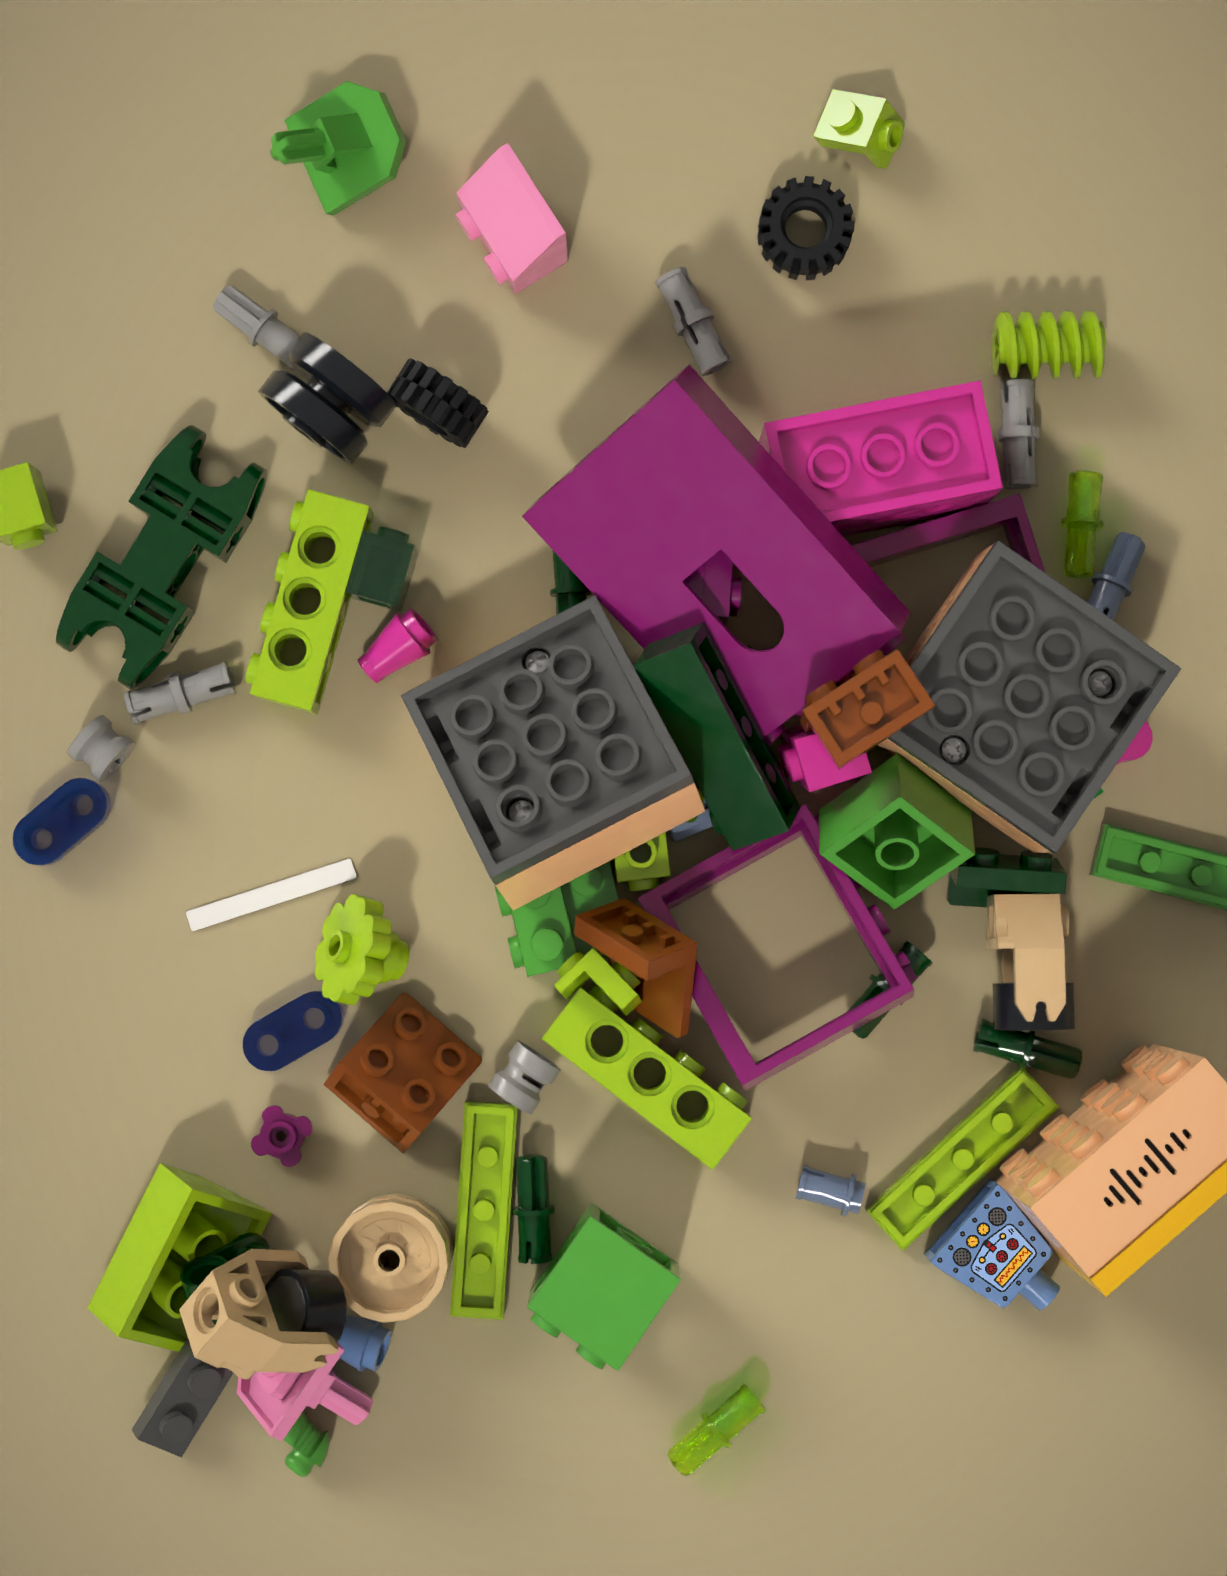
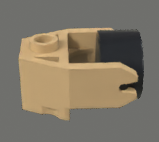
[986,894,1075,1031]
[179,1249,347,1380]

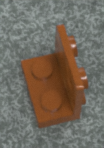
[800,649,935,770]
[574,898,698,1038]
[323,993,482,1154]

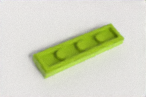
[865,1069,1059,1251]
[450,1101,518,1320]

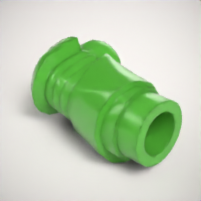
[284,1410,329,1477]

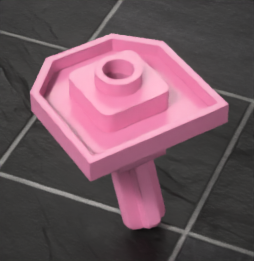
[236,1342,373,1441]

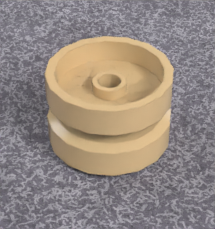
[328,1193,453,1323]

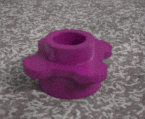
[251,1105,313,1167]

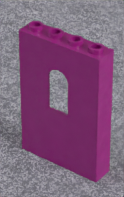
[522,364,911,745]

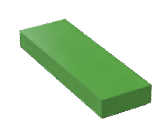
[1089,824,1227,911]

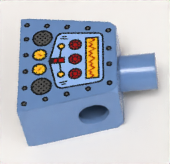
[924,1179,1060,1311]

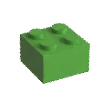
[819,753,975,910]

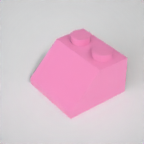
[455,143,568,294]

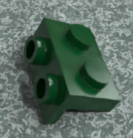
[947,847,1067,907]

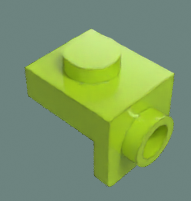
[813,89,905,169]
[554,948,642,1016]

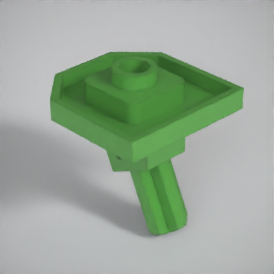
[270,81,407,216]

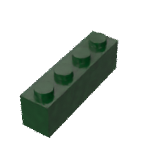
[634,622,800,851]

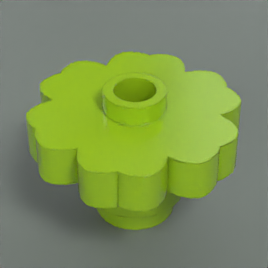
[315,894,409,1006]

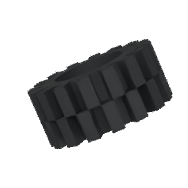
[757,176,855,281]
[387,358,489,448]

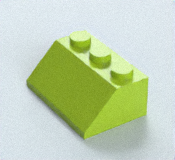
[87,1163,272,1352]

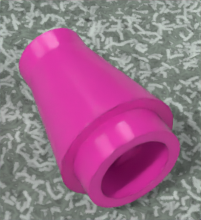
[357,608,438,683]

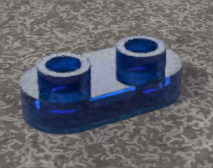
[13,778,111,866]
[243,991,344,1071]

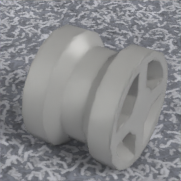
[67,715,135,782]

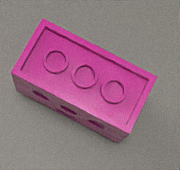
[759,380,1003,537]

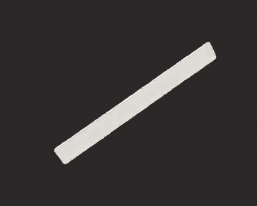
[186,859,357,931]

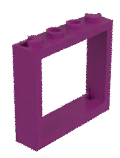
[851,493,1046,573]
[638,804,918,1091]

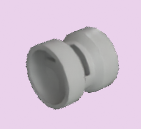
[488,1041,561,1115]

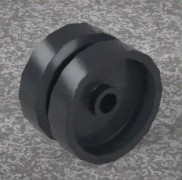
[258,332,397,465]

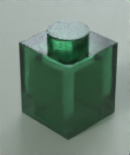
[346,527,419,612]

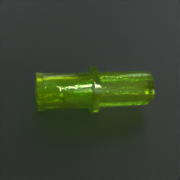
[1061,471,1104,579]
[667,1383,767,1476]

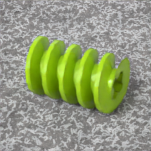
[992,310,1106,379]

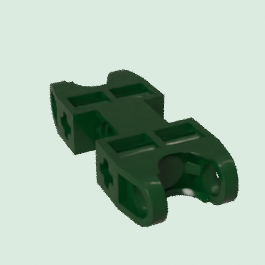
[56,425,267,690]

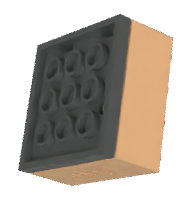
[878,540,1182,853]
[401,595,705,910]

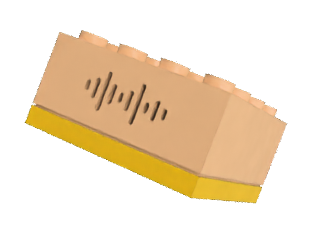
[994,1044,1227,1297]

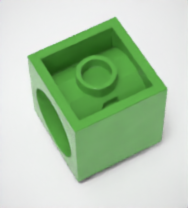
[527,1202,681,1371]

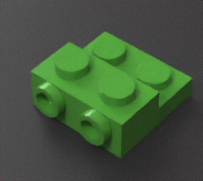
[495,861,619,977]

